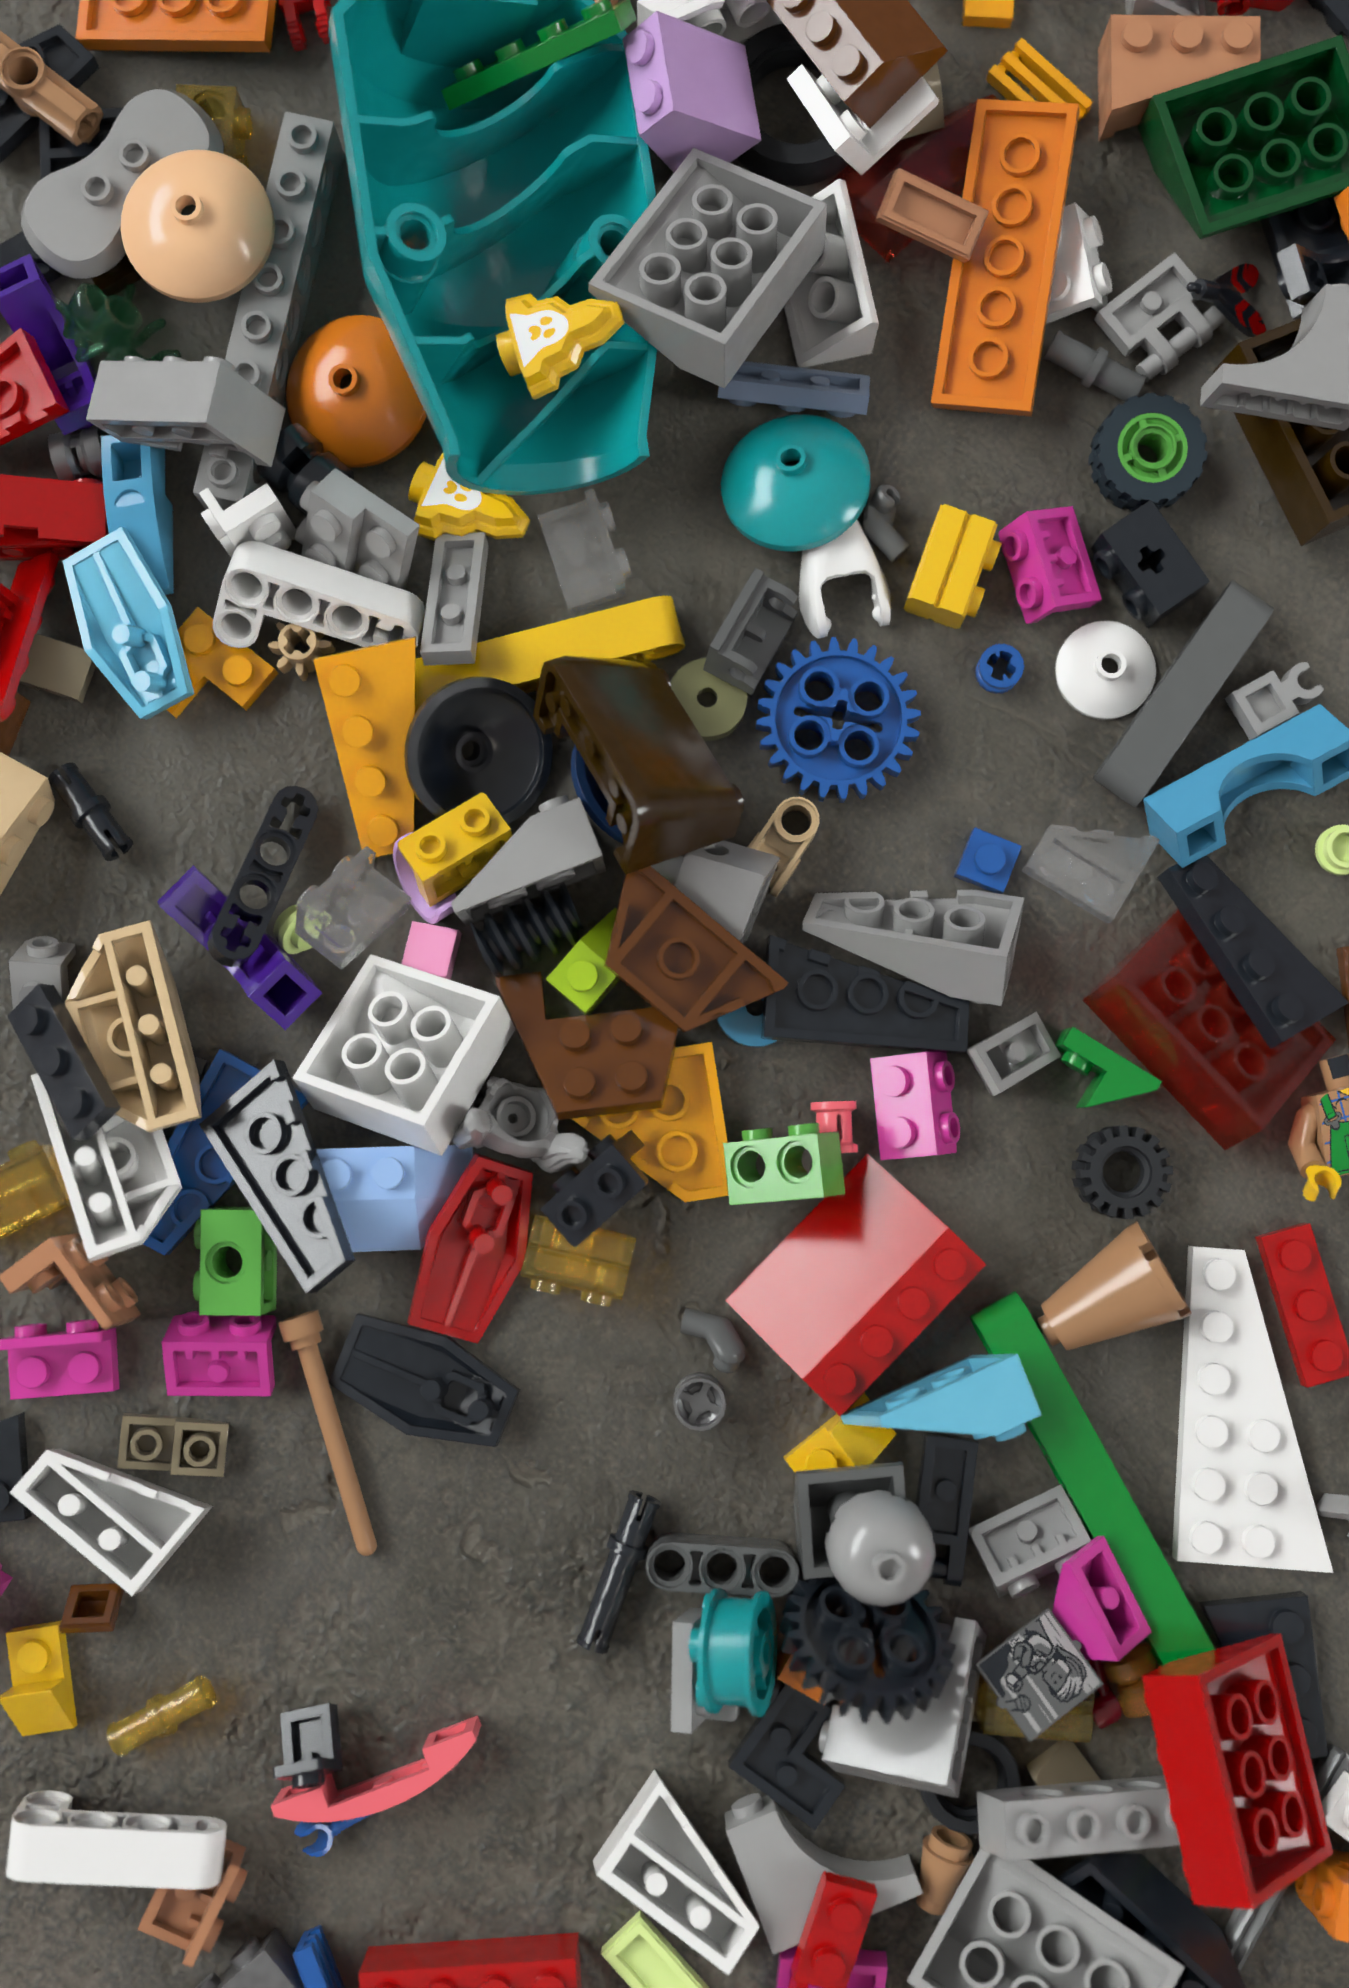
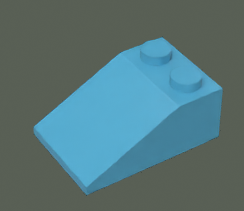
[841,1354,1042,1441]

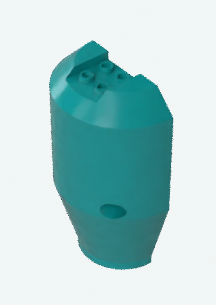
[329,0,657,495]

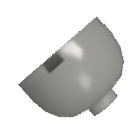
[825,1490,936,1607]

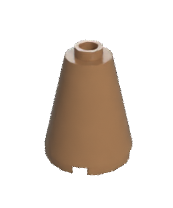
[1037,1221,1192,1351]

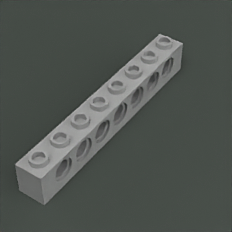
[193,111,344,510]

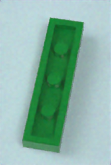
[441,0,637,110]

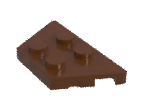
[604,866,789,1033]

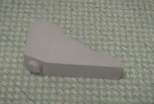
[802,890,1025,1006]

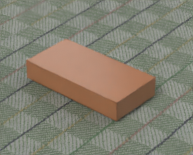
[875,168,989,263]

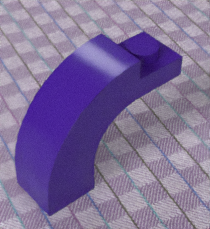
[0,254,97,436]
[157,865,322,1030]

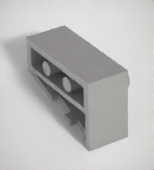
[86,356,286,467]

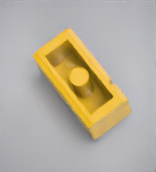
[903,504,1001,629]

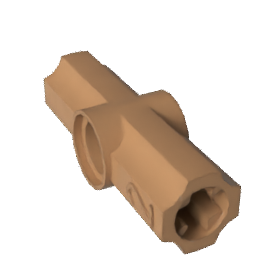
[0,31,104,146]

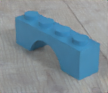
[1143,704,1349,868]

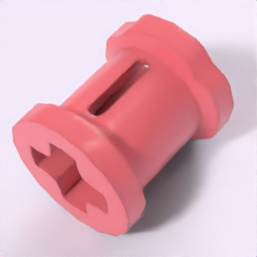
[810,1101,858,1153]

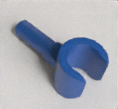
[294,1814,372,1857]

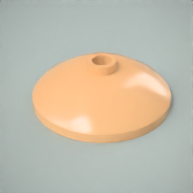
[121,150,275,303]

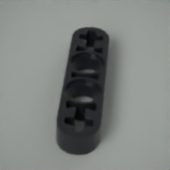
[207,786,318,967]

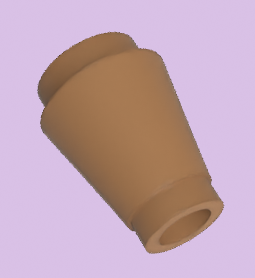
[916,1825,974,1915]

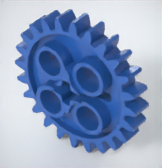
[756,637,921,803]

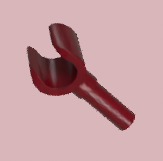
[1085,1660,1122,1729]

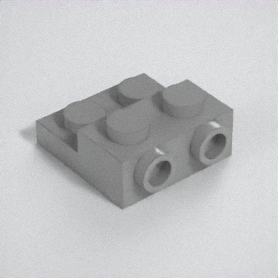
[295,468,420,590]

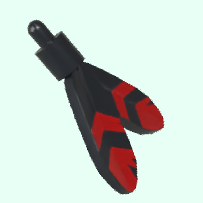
[1186,263,1266,337]

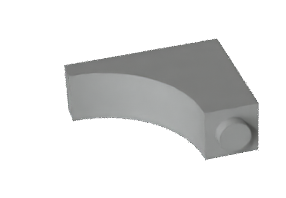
[1200,284,1349,431]
[819,1617,987,1798]
[724,1793,923,1955]

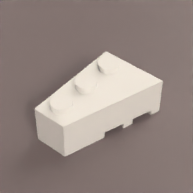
[10,1449,213,1596]

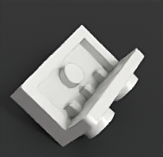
[1046,202,1112,324]
[199,483,297,557]

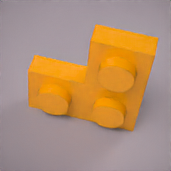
[166,607,278,718]

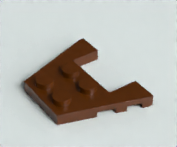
[496,971,679,1120]

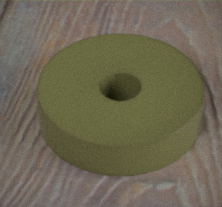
[671,658,747,741]

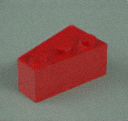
[0,474,109,561]

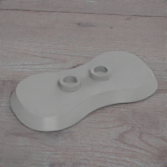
[21,89,224,279]

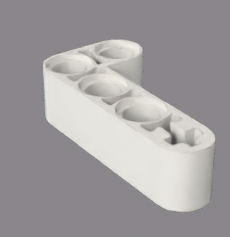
[213,540,425,648]
[6,1790,227,1890]

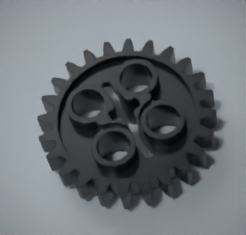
[779,1576,956,1724]

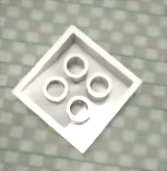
[292,954,515,1156]

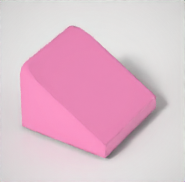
[402,921,462,980]

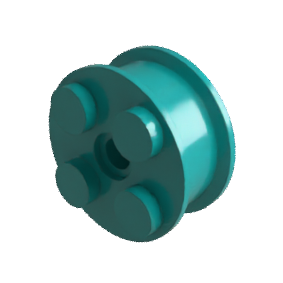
[689,1588,777,1717]

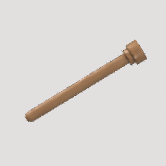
[278,1309,377,1556]

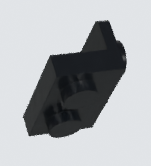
[540,1130,648,1247]

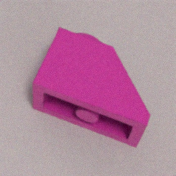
[1052,1536,1152,1661]

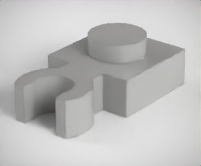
[1225,662,1324,740]

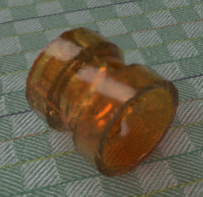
[1101,1643,1157,1718]

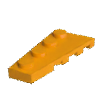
[313,636,416,860]

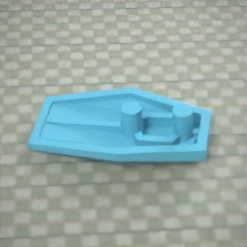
[63,527,194,720]

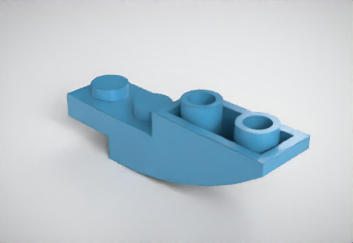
[101,434,174,595]

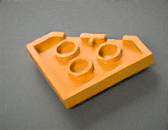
[572,1042,728,1202]

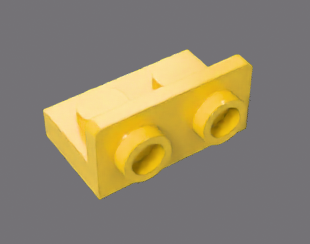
[398,793,512,907]

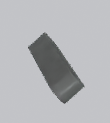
[1093,580,1274,808]

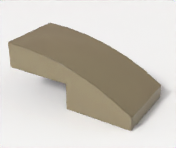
[19,634,96,704]

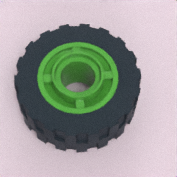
[1088,393,1208,512]

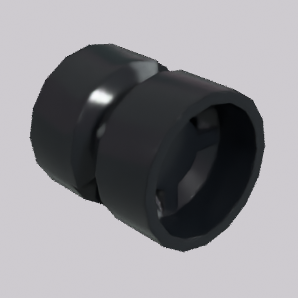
[257,423,354,517]

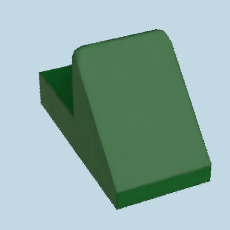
[1055,1027,1162,1109]

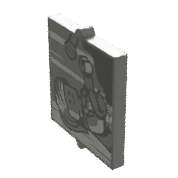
[974,1608,1103,1742]

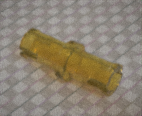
[106,1675,217,1757]

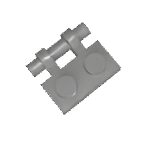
[1094,252,1225,382]

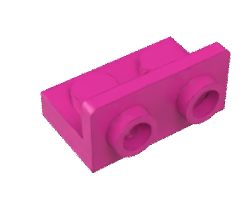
[998,506,1102,624]
[162,1311,276,1396]
[0,1319,120,1400]

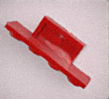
[0,551,59,723]

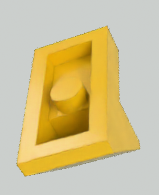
[783,1393,896,1472]
[0,1621,77,1737]

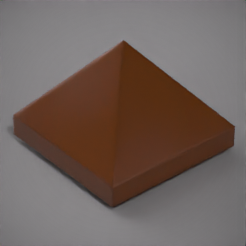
[59,1583,124,1633]

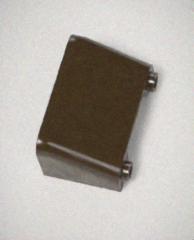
[533,655,744,874]

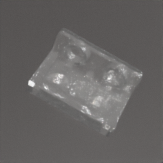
[537,488,632,614]
[295,846,412,970]

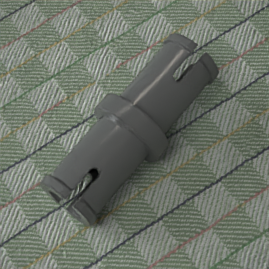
[1043,330,1146,401]

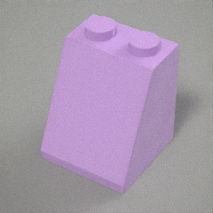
[623,11,762,172]

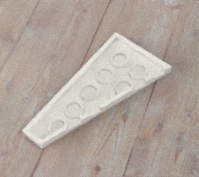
[1172,1246,1334,1573]

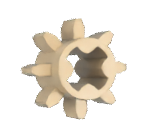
[268,622,335,681]

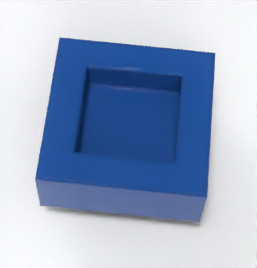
[954,828,1022,894]

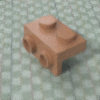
[137,1839,248,1968]

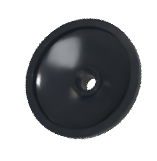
[404,676,553,824]

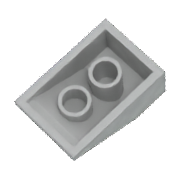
[451,795,606,925]

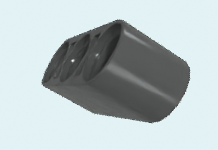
[646,1532,799,1598]

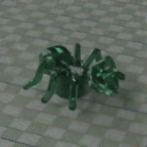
[55,283,181,376]

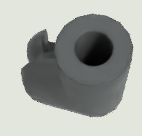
[679,1308,745,1373]

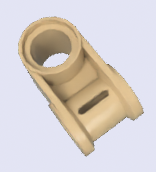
[748,797,819,897]

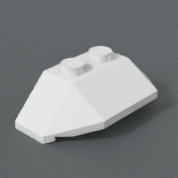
[31,1073,182,1262]

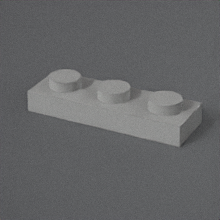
[420,532,489,665]

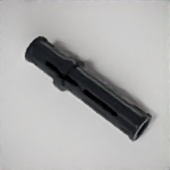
[576,1491,661,1654]

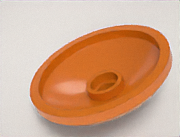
[286,315,427,468]

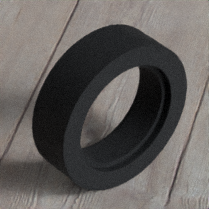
[737,23,848,186]

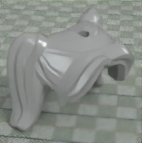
[452,1076,590,1173]

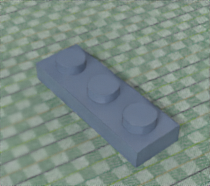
[718,361,870,418]

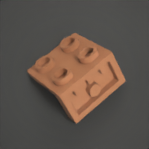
[0,1233,141,1330]

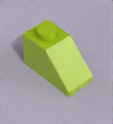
[546,908,620,1015]

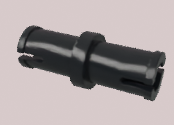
[48,763,133,861]

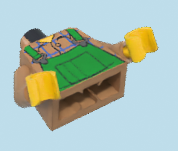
[1288,1053,1349,1201]

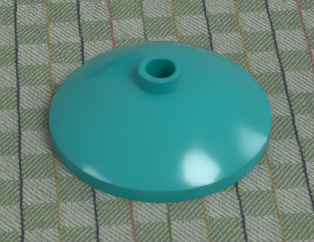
[721,414,871,551]

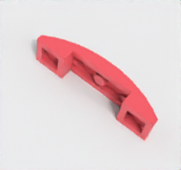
[271,1715,481,1822]

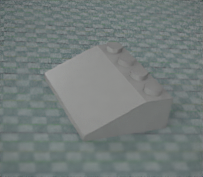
[588,148,827,389]
[907,1849,1184,1988]

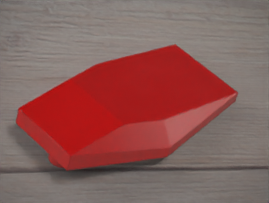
[407,1153,533,1344]

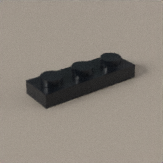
[7,983,121,1140]

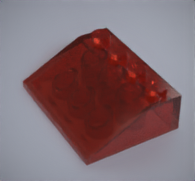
[1082,908,1336,1150]

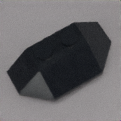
[1056,1854,1246,1988]

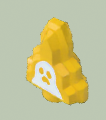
[496,293,624,400]
[408,453,530,541]

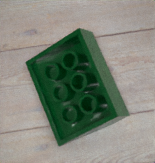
[1138,35,1349,240]

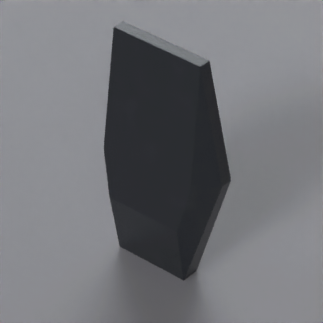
[329,1313,520,1447]

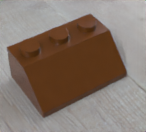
[766,0,948,128]

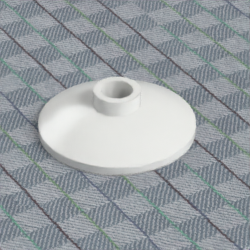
[1055,621,1156,720]

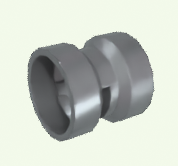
[48,425,106,481]
[673,1372,726,1431]

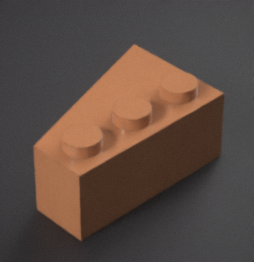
[1098,15,1261,141]

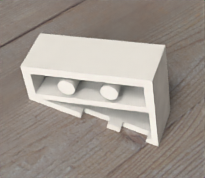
[593,1769,760,1976]

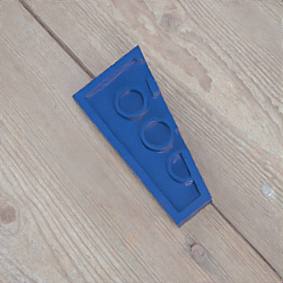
[143,1049,309,1256]

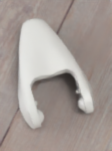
[799,520,891,638]

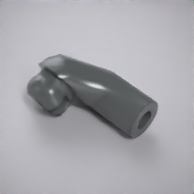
[862,484,911,563]

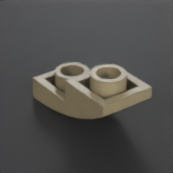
[117,1413,229,1477]

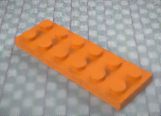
[931,99,1079,416]

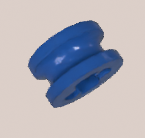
[975,644,1024,694]

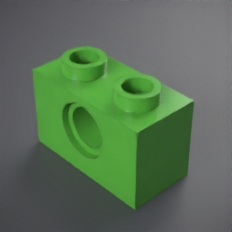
[193,1206,277,1316]

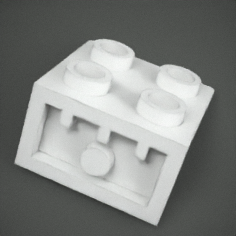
[787,64,939,176]

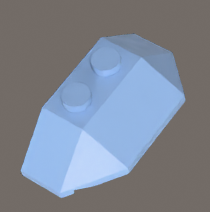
[316,1145,473,1252]

